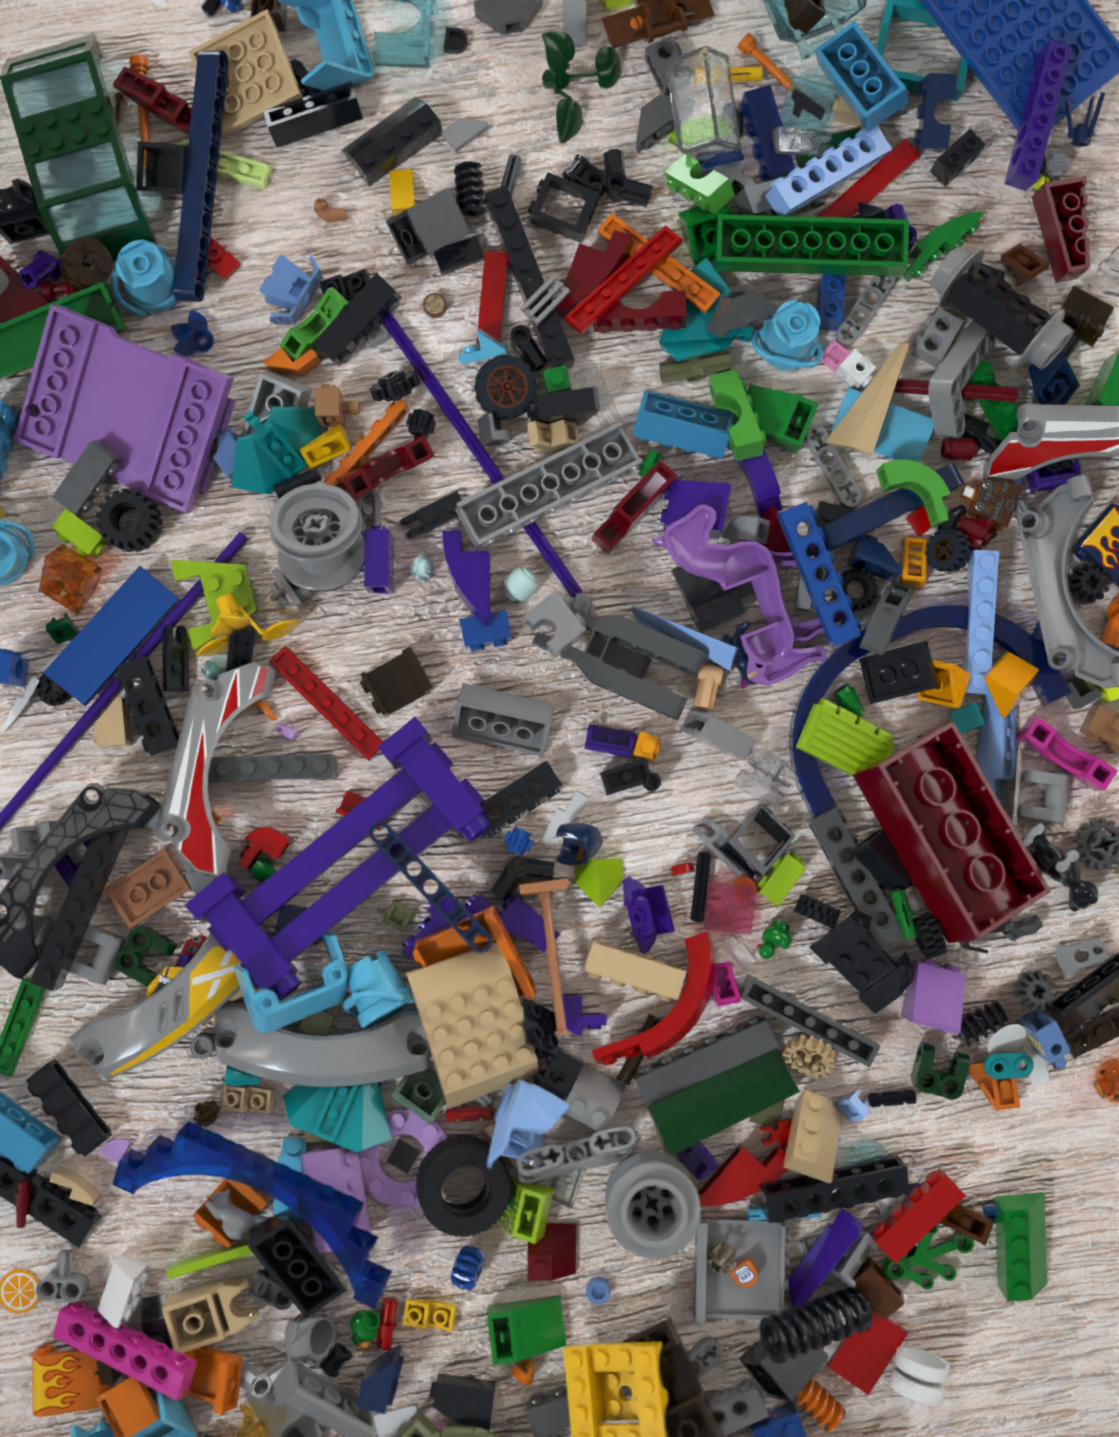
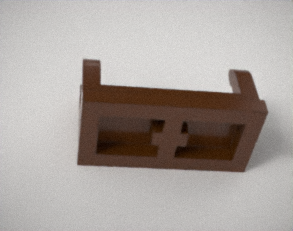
[853,1257,905,1320]

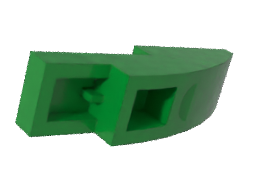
[902,211,983,283]

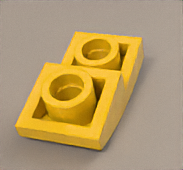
[403,1298,458,1332]

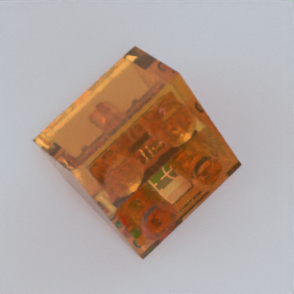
[38,544,102,615]

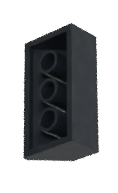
[342,97,442,187]
[1045,952,1119,1034]
[248,1216,347,1318]

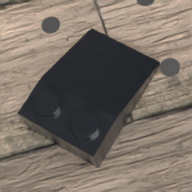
[671,567,746,633]

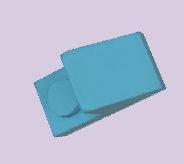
[458,329,507,364]

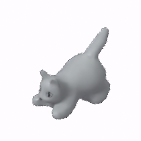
[204,1189,270,1239]

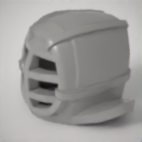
[285,1313,338,1364]

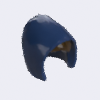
[556,823,603,866]

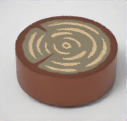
[423,293,447,318]

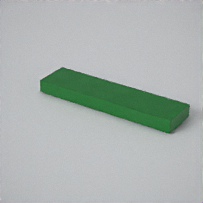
[0,977,46,1077]

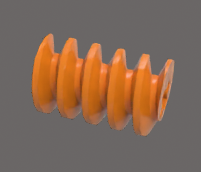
[795,1377,846,1433]

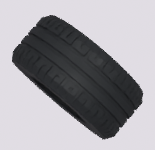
[415,1135,512,1237]

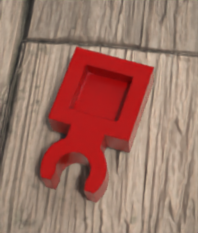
[759,1118,792,1146]

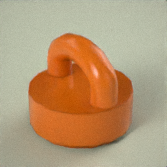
[510,1358,535,1385]

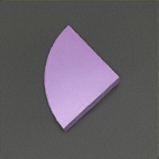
[275,722,300,740]
[97,1138,132,1164]

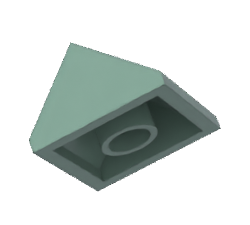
[391,1068,445,1124]

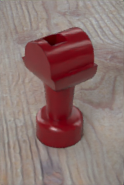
[41,281,81,301]

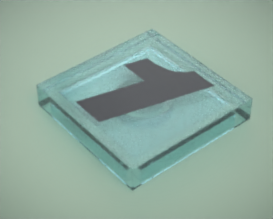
[777,75,838,137]

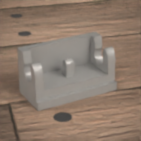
[831,1231,880,1288]

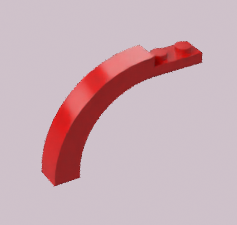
[592,932,716,1066]

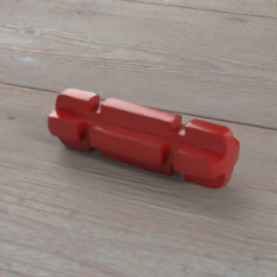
[446,1106,493,1122]

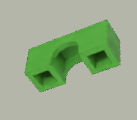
[664,153,735,214]

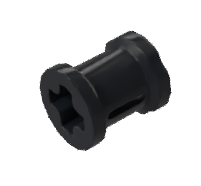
[320,1342,352,1378]

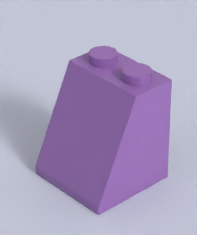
[900,957,966,1034]

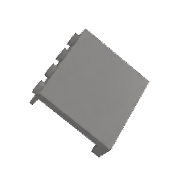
[693,1217,789,1323]

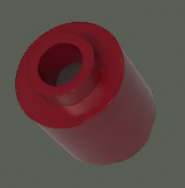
[941,437,978,461]

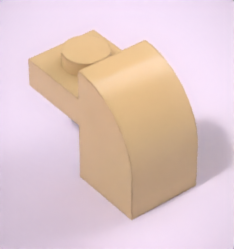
[527,420,579,453]

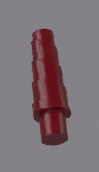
[15,1180,30,1228]

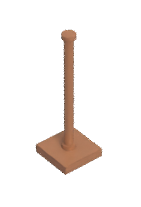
[519,879,570,1036]

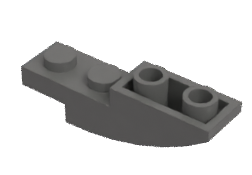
[860,580,915,656]

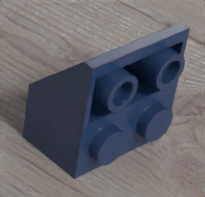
[356,1345,404,1414]

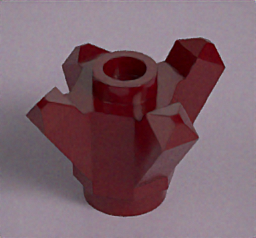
[955,517,998,551]

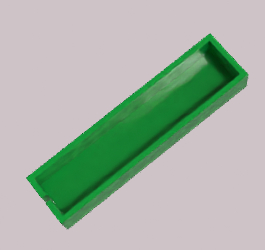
[0,282,128,381]

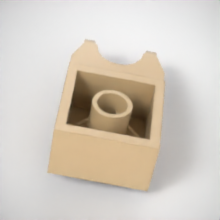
[162,1277,260,1354]

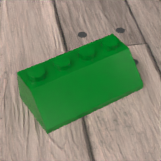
[995,1192,1047,1302]

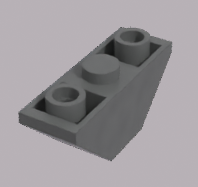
[474,0,542,35]
[635,94,695,153]
[706,289,778,337]

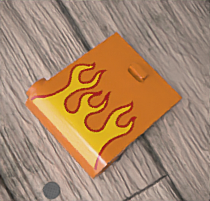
[32,1344,109,1417]

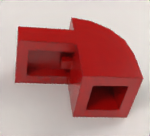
[239,828,293,869]

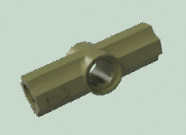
[659,350,731,384]

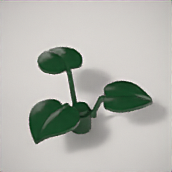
[542,31,621,143]

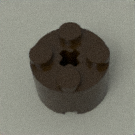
[60,237,113,290]

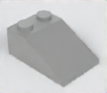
[241,370,313,437]

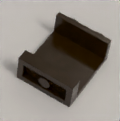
[360,647,435,717]

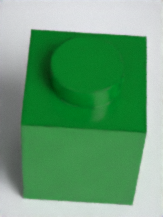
[543,365,572,393]

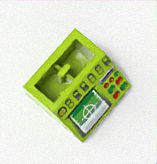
[498,1175,554,1244]

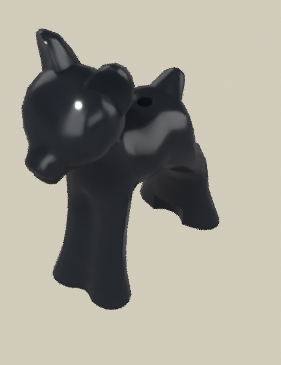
[1022,824,1099,912]

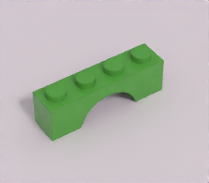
[709,369,767,462]

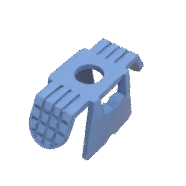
[260,253,323,325]

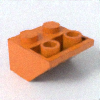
[96,1376,161,1437]

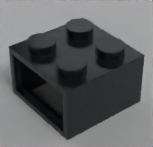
[136,141,188,199]

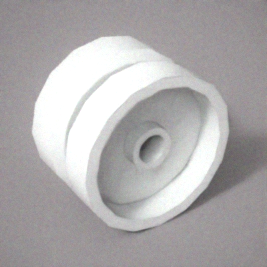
[889,1346,950,1405]

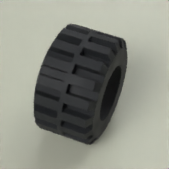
[96,489,163,552]

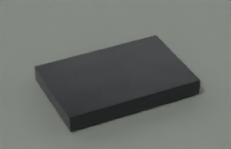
[859,641,939,704]

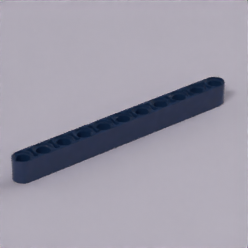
[173,50,229,302]

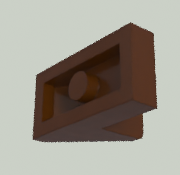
[1001,244,1050,287]
[940,1203,994,1245]

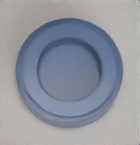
[586,1277,610,1304]

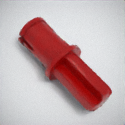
[375,1297,398,1350]

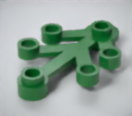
[883,1224,974,1290]

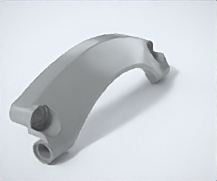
[214,1002,430,1087]

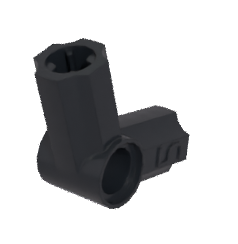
[603,149,653,207]
[490,856,555,901]

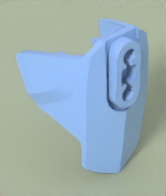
[487,1079,569,1169]

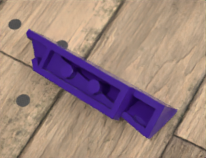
[788,1208,862,1307]

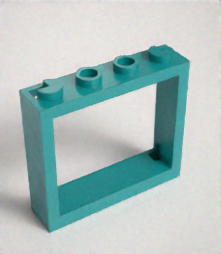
[875,0,969,102]

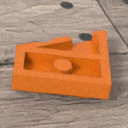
[968,1061,1020,1111]

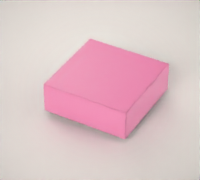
[821,339,851,373]

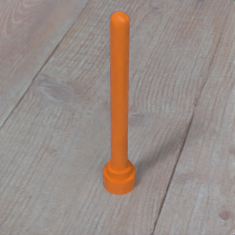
[737,33,809,98]
[129,55,150,167]

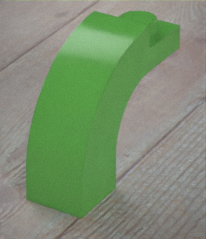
[876,460,951,528]

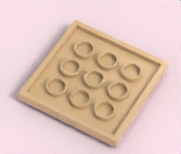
[188,9,303,138]

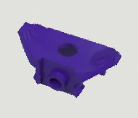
[622,877,675,954]

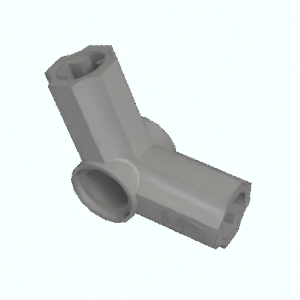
[240,1359,289,1405]

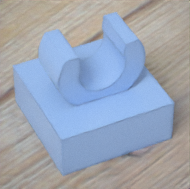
[836,1090,870,1122]

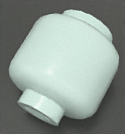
[503,566,538,602]

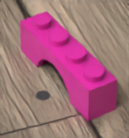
[1016,717,1118,791]

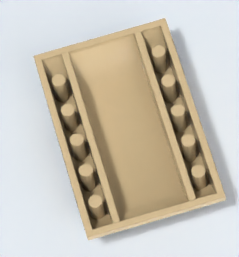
[406,942,538,1109]

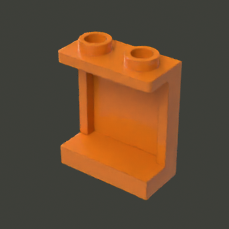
[193,1165,272,1248]
[179,1345,243,1415]

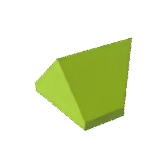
[575,859,622,908]

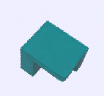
[949,702,985,734]

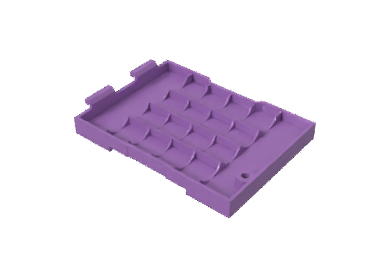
[14,305,236,513]

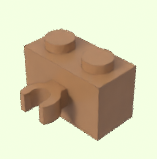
[315,384,360,428]
[1079,705,1119,754]

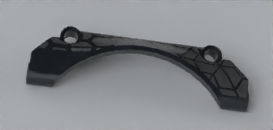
[0,783,162,980]

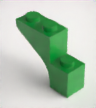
[966,359,1018,441]

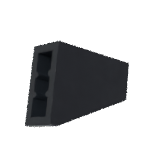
[527,387,600,424]
[850,829,914,891]
[430,1373,496,1431]

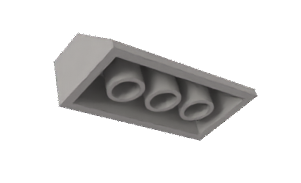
[452,683,555,756]
[273,1359,376,1437]

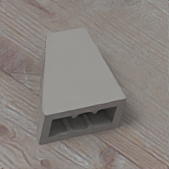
[680,709,756,761]

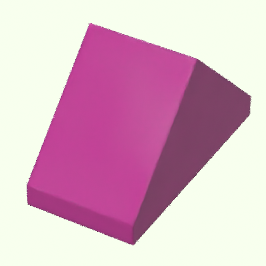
[712,961,741,1007]

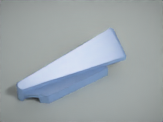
[631,606,739,670]
[976,693,1016,805]

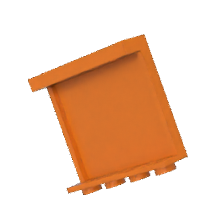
[413,905,536,1000]

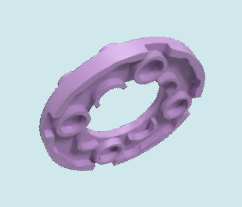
[358,1108,448,1207]

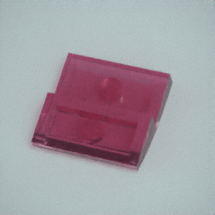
[703,882,757,935]

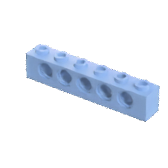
[765,125,892,216]

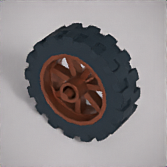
[474,355,538,420]

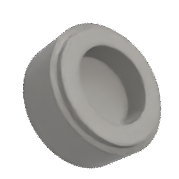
[190,1034,216,1059]

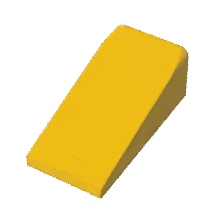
[389,169,415,217]
[299,424,352,469]

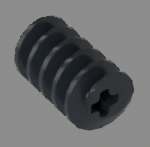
[454,161,485,216]
[958,999,1008,1047]

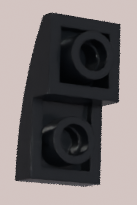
[320,268,370,301]

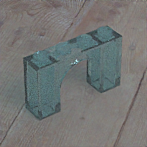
[373,0,437,68]

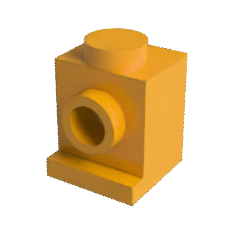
[632,732,661,762]

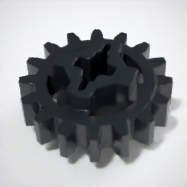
[369,370,421,402]

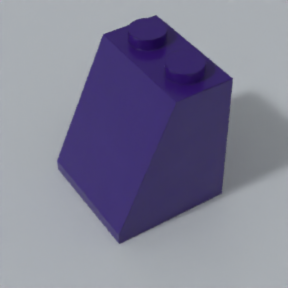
[660,480,731,540]

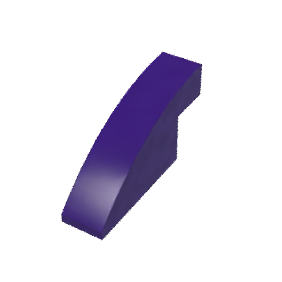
[442,530,490,626]

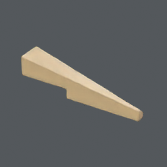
[825,342,909,457]

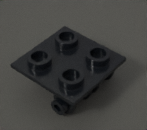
[523,998,559,1059]

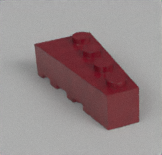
[1032,176,1090,283]

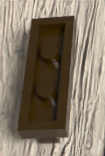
[1063,1006,1119,1058]

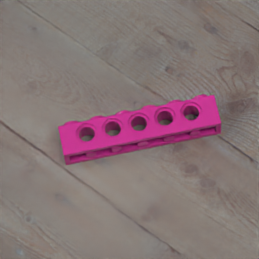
[53,1301,197,1401]

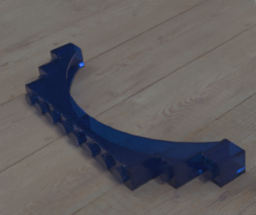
[112,1121,392,1309]

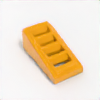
[900,537,928,589]

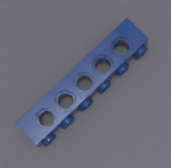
[776,501,862,647]

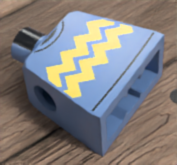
[1017,1009,1070,1069]

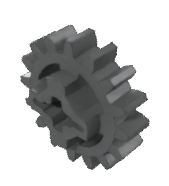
[1073,818,1119,870]

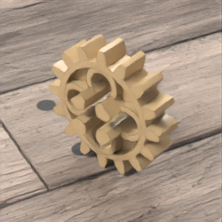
[783,1034,837,1079]

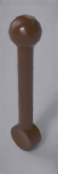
[114,92,124,125]

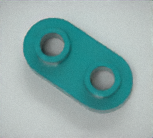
[983,1051,1034,1079]

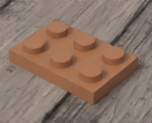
[104,849,192,929]

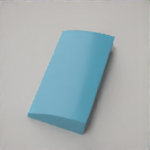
[829,388,934,462]

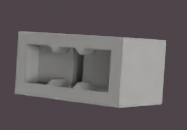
[911,307,964,368]

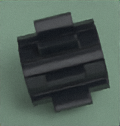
[406,409,436,438]

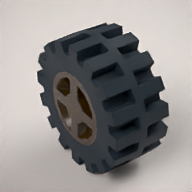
[925,529,972,572]

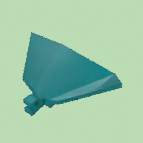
[659,258,753,362]
[231,407,322,494]
[283,1082,392,1153]

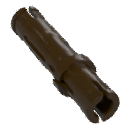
[616,1013,662,1085]

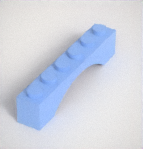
[962,550,999,694]

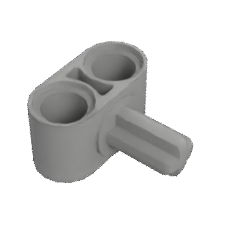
[35,1249,90,1303]

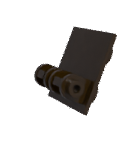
[1060,285,1114,347]

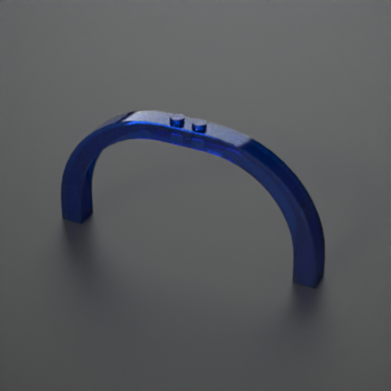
[789,605,1070,817]

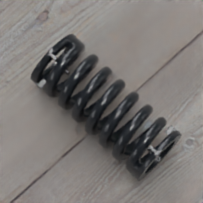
[759,1286,872,1364]

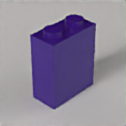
[364,525,394,594]

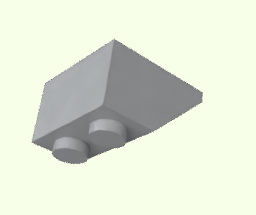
[563,1063,625,1132]

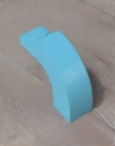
[273,1137,309,1228]

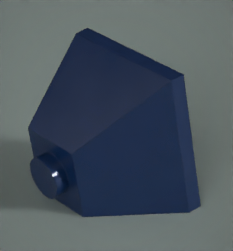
[1029,354,1080,405]
[847,534,902,582]

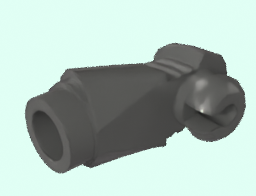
[1002,914,1043,942]

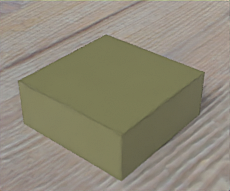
[382,899,415,932]

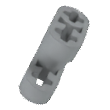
[1018,770,1070,823]
[69,924,126,985]

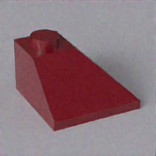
[527,1223,576,1281]

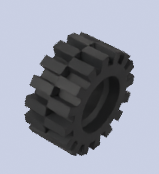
[833,567,879,612]
[794,893,841,928]
[913,912,947,960]

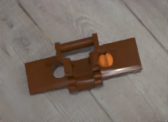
[601,0,715,49]

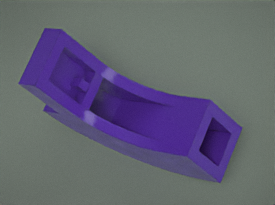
[733,449,783,518]

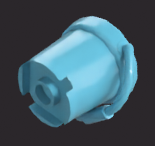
[111,239,179,317]
[752,300,824,371]
[0,519,36,586]
[343,950,415,1028]

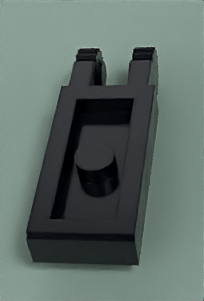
[399,491,462,539]
[162,625,189,692]

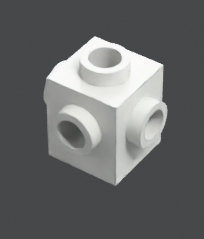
[835,349,876,390]

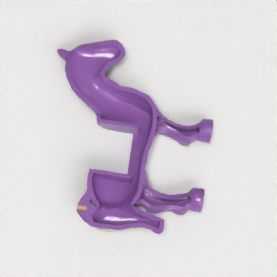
[651,504,844,686]

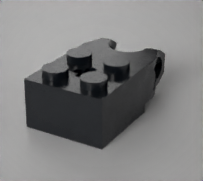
[0,178,52,244]

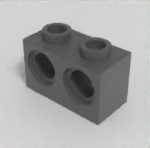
[645,36,692,96]

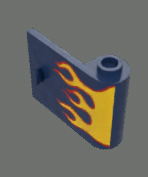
[1073,503,1119,588]

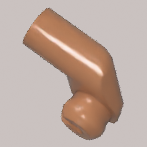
[314,198,347,222]

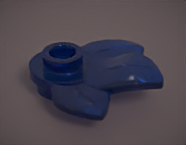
[171,310,214,356]

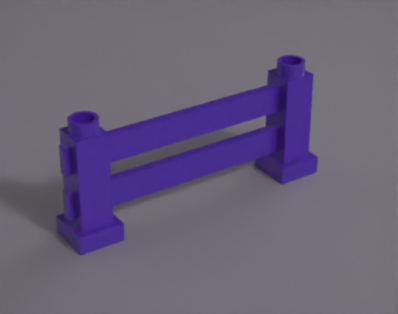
[184,717,491,1001]

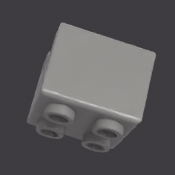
[525,592,586,658]

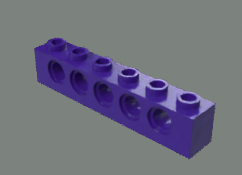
[1004,40,1072,191]

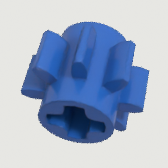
[504,827,534,856]

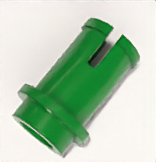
[637,449,663,477]

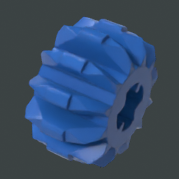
[450,1245,485,1291]

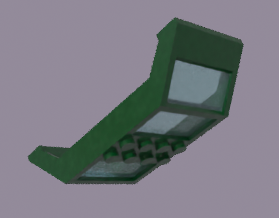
[0,34,157,267]

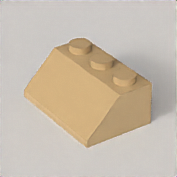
[784,1090,842,1183]

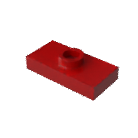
[208,238,241,281]

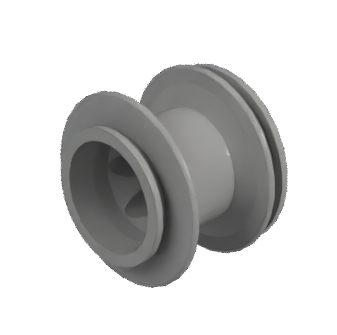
[269,484,365,591]
[605,1151,701,1259]

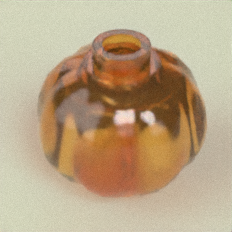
[1093,1058,1119,1104]

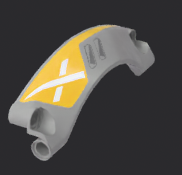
[70,933,241,1080]

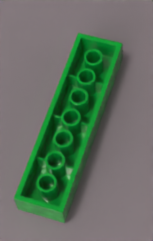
[714,214,909,276]

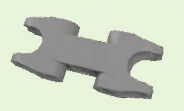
[516,1126,636,1185]

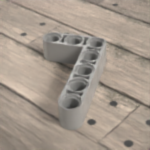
[928,320,996,438]

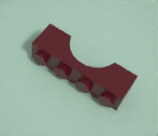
[593,290,687,333]
[336,435,435,500]

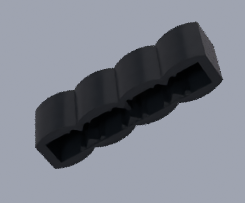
[26,1059,113,1157]

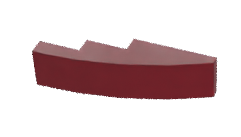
[112,66,192,134]

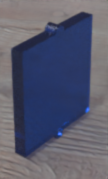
[696,147,744,169]

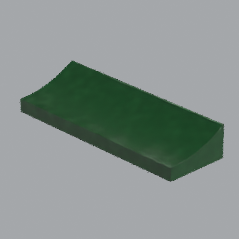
[646,1048,800,1155]

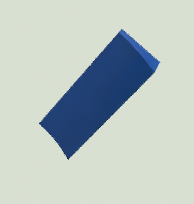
[43,566,180,706]

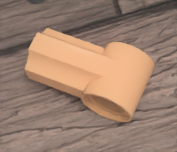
[693,661,724,710]

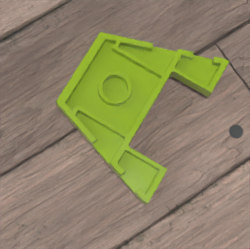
[170,560,258,650]

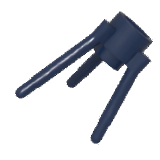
[1065,92,1105,147]

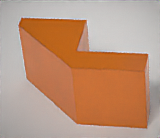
[263,348,321,377]

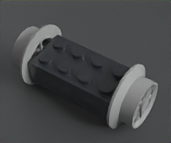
[930,246,1074,370]

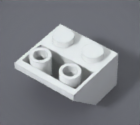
[98,1256,148,1328]

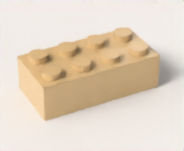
[583,938,686,1002]

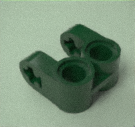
[114,926,178,986]
[911,1042,970,1100]

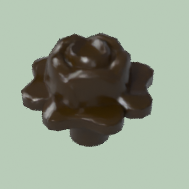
[193,1100,220,1128]

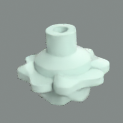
[409,554,434,583]

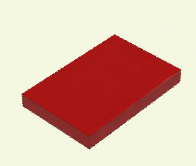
[826,1305,908,1395]

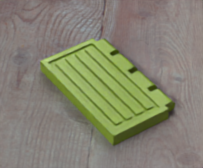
[796,698,895,777]

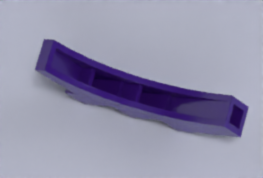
[401,893,560,959]

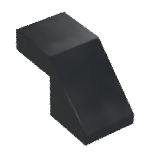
[141,1294,173,1349]

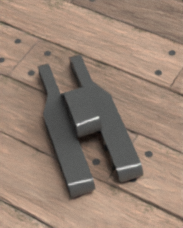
[532,606,707,720]

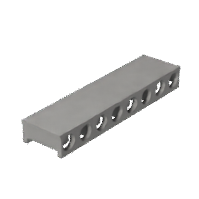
[455,421,643,551]

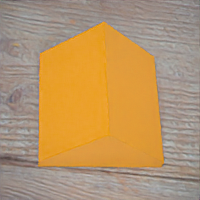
[984,652,1039,717]
[917,660,971,709]

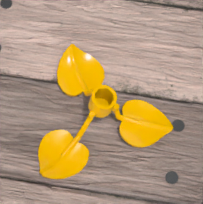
[195,593,301,657]

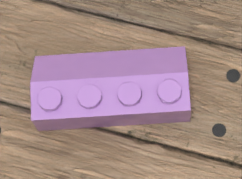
[300,1143,372,1254]

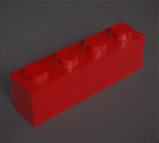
[870,1168,966,1264]

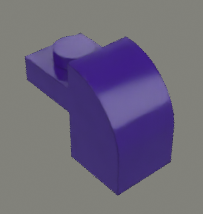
[562,993,607,1035]

